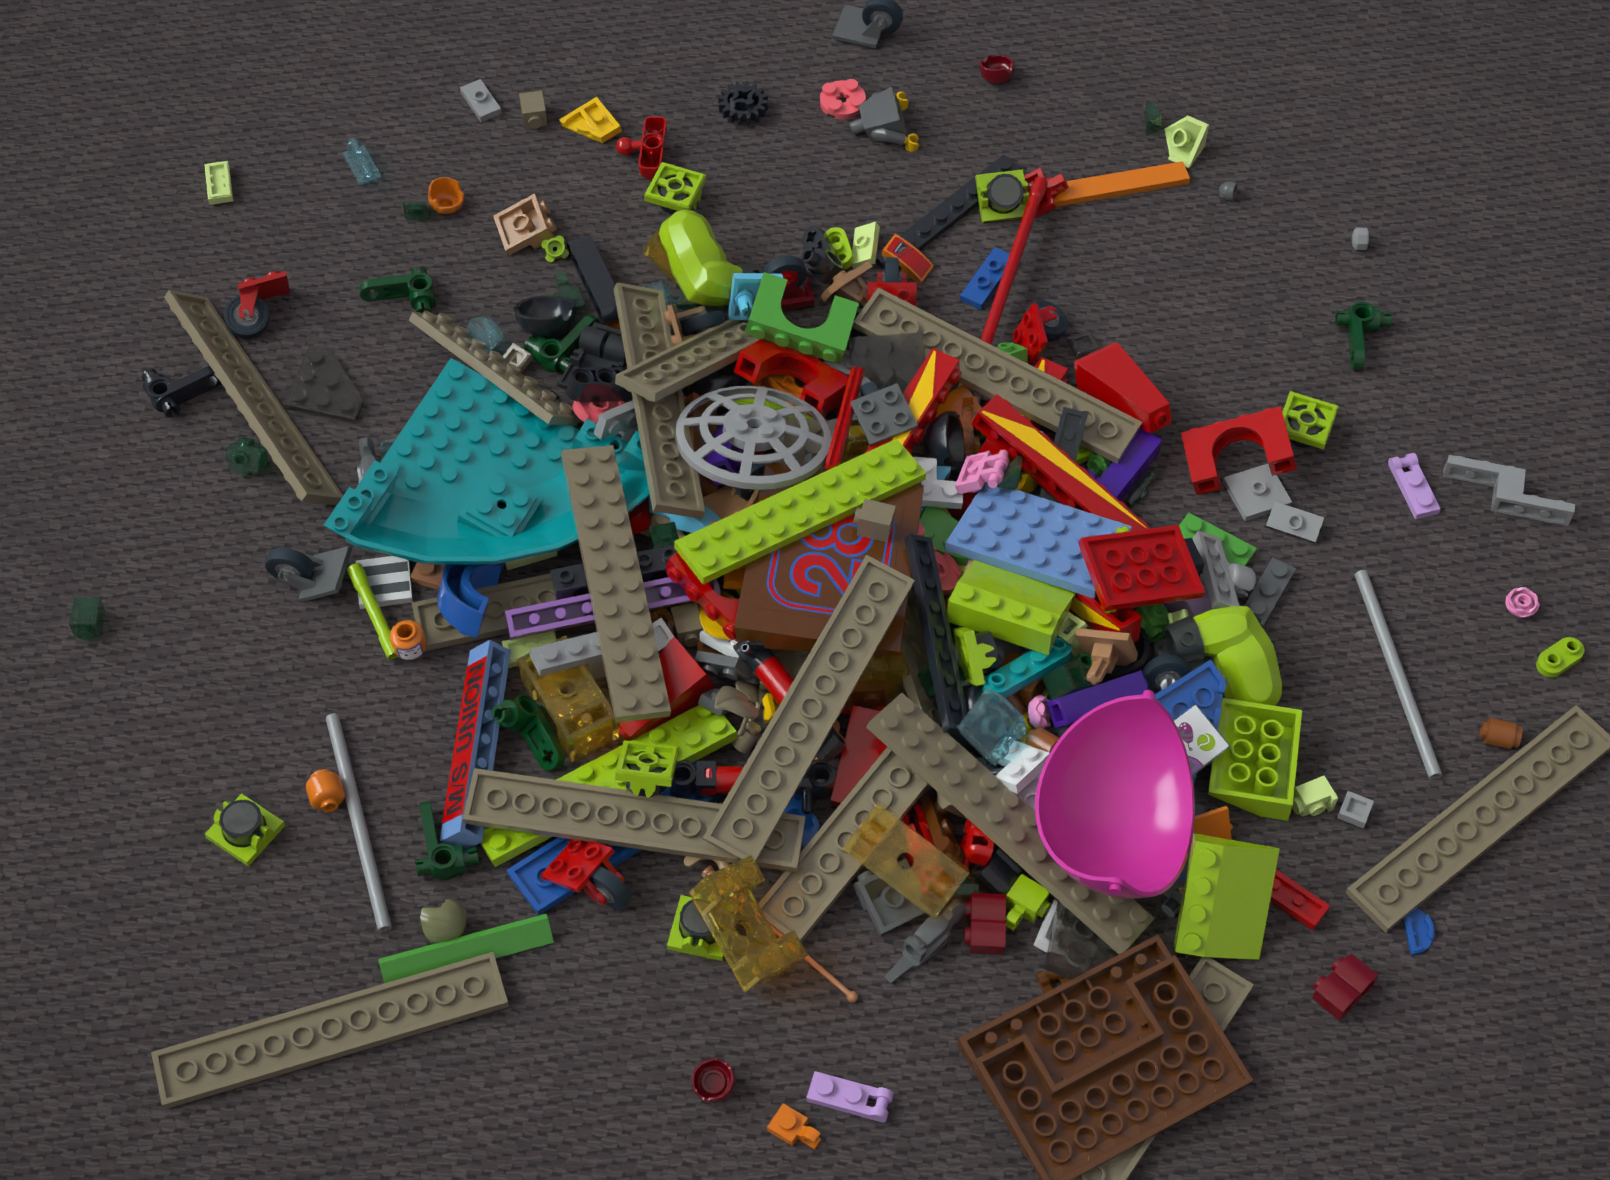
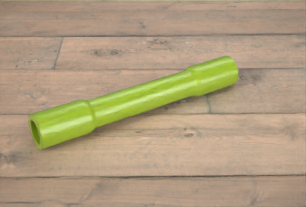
[347,563,399,660]

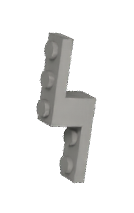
[1443,455,1575,526]
[530,632,660,682]

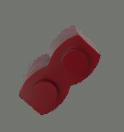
[964,893,1006,955]
[1312,953,1379,1021]

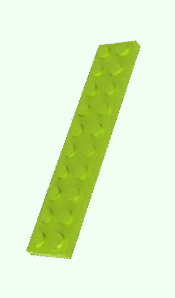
[674,439,926,584]
[480,705,738,867]

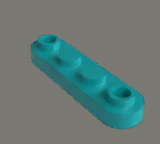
[982,638,1072,700]

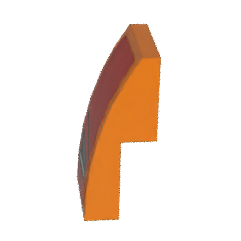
[882,234,934,283]

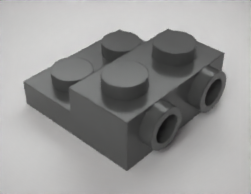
[852,857,931,935]

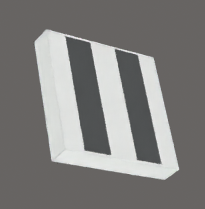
[356,556,413,609]

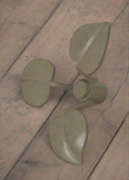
[714,678,770,754]

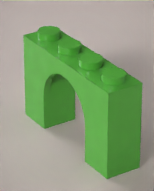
[745,272,859,364]

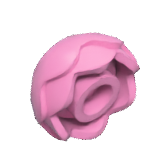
[1505,587,1540,618]
[1028,695,1051,729]

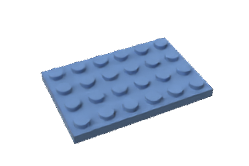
[945,482,1132,599]

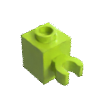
[1006,874,1051,931]

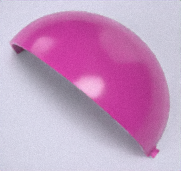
[1035,690,1195,899]

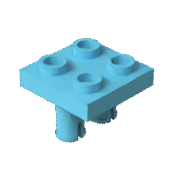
[728,273,783,320]

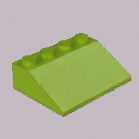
[947,560,1076,655]
[1208,698,1302,821]
[1174,833,1280,960]

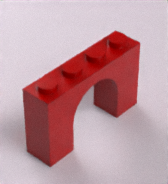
[734,339,849,417]
[1181,406,1297,495]
[665,521,739,642]

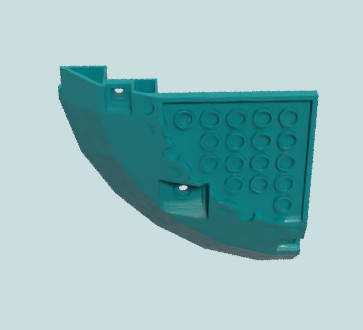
[323,358,650,564]

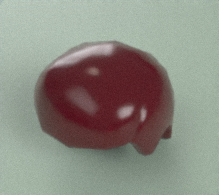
[979,55,1015,85]
[691,1058,736,1104]

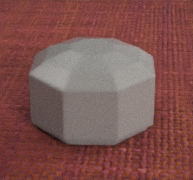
[1352,227,1369,250]

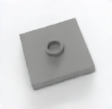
[1223,464,1292,522]

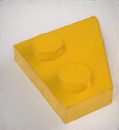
[559,97,622,143]

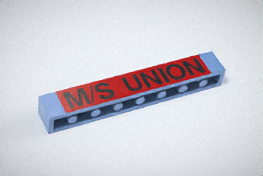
[439,640,511,850]

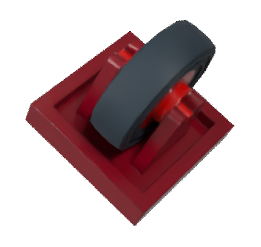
[763,255,814,311]

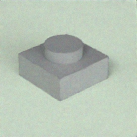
[1337,791,1374,828]

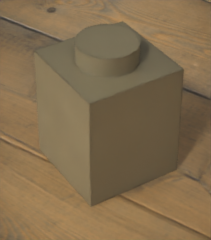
[519,90,547,129]
[853,499,896,543]
[671,602,703,647]

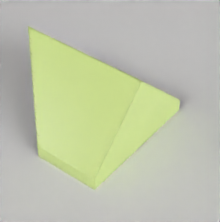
[1164,115,1209,168]

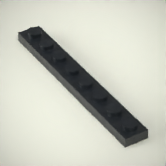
[875,154,1021,270]
[904,534,971,736]

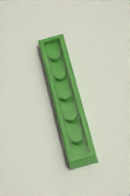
[378,914,554,983]

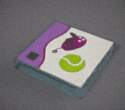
[1173,703,1231,776]

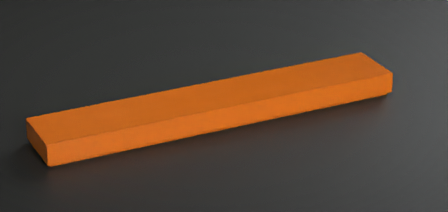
[1054,161,1190,207]

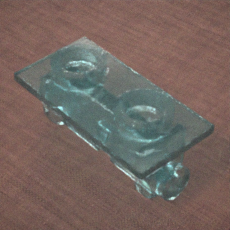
[342,139,382,186]

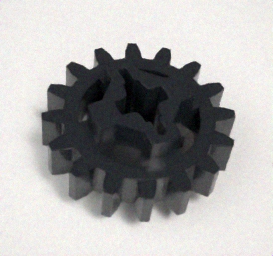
[718,81,768,125]

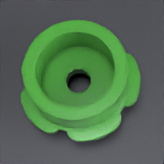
[1087,453,1111,477]

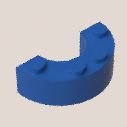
[437,562,505,638]

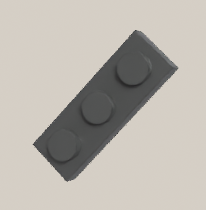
[1244,557,1296,628]

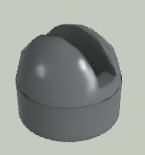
[1219,182,1238,201]

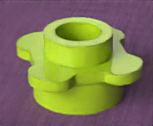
[541,235,569,263]

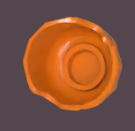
[428,177,464,214]

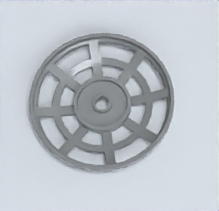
[675,386,831,490]

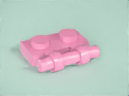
[955,450,1009,494]

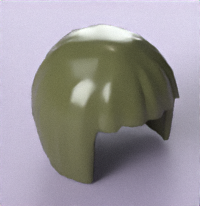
[420,898,467,944]

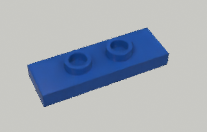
[960,247,1010,310]

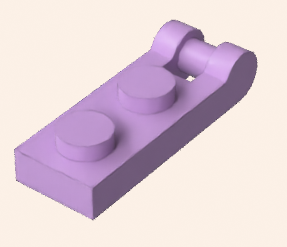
[1388,453,1441,519]
[806,1071,894,1122]

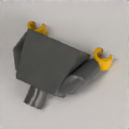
[850,87,919,152]

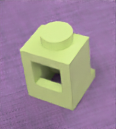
[1057,612,1087,657]
[1292,776,1338,817]

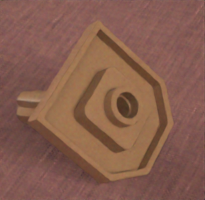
[820,261,873,307]
[1075,628,1138,685]

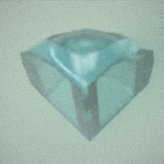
[466,316,504,351]

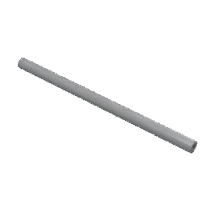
[1355,570,1442,780]
[326,713,392,933]

